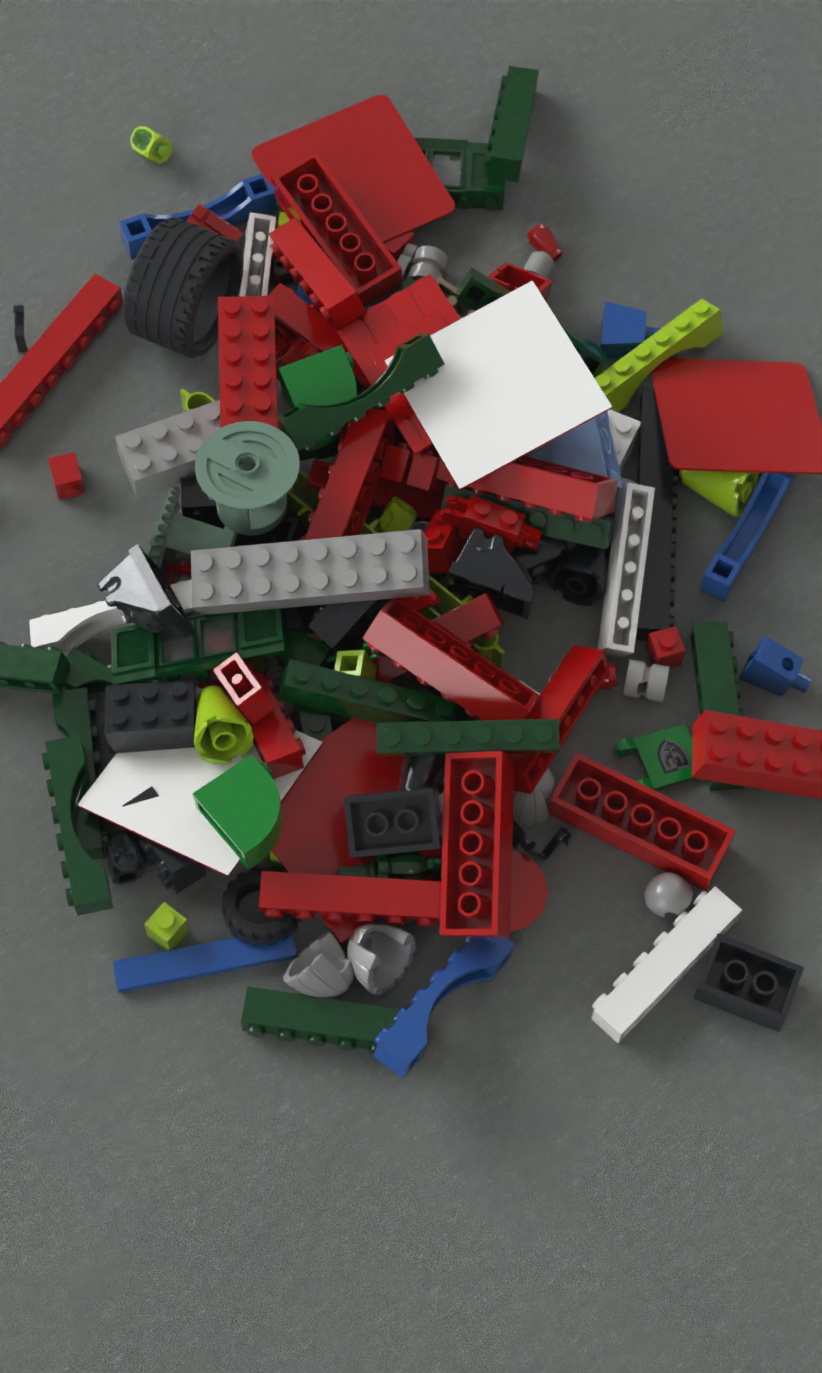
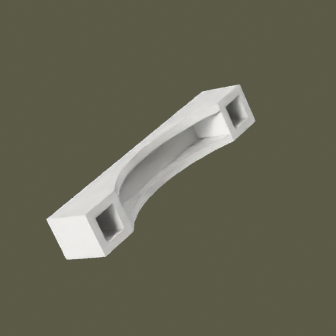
[29,579,200,657]

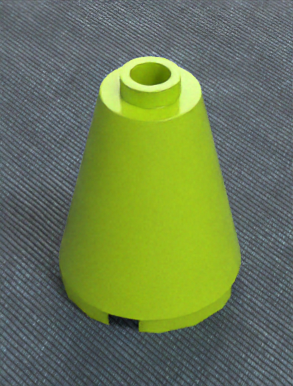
[679,470,760,518]
[194,686,254,764]

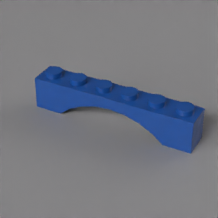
[119,174,276,260]
[700,473,797,601]
[373,938,515,1079]

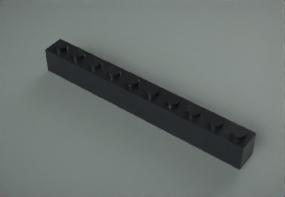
[635,387,678,641]

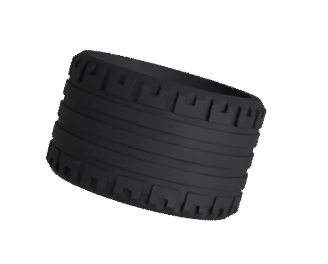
[123,217,244,358]

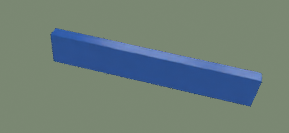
[113,932,297,993]

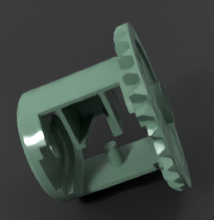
[195,421,300,536]
[148,485,238,569]

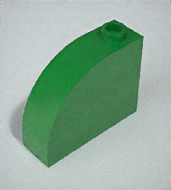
[277,345,357,452]
[192,754,284,869]

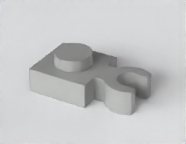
[393,243,418,290]

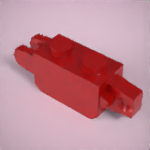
[440,495,542,553]

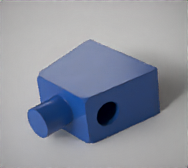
[600,302,661,359]
[739,636,812,696]

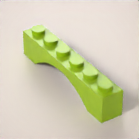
[594,298,723,412]

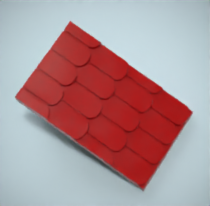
[335,274,461,455]

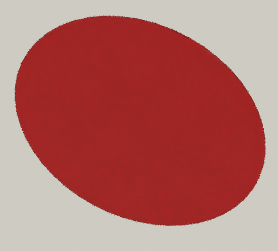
[510,849,548,932]

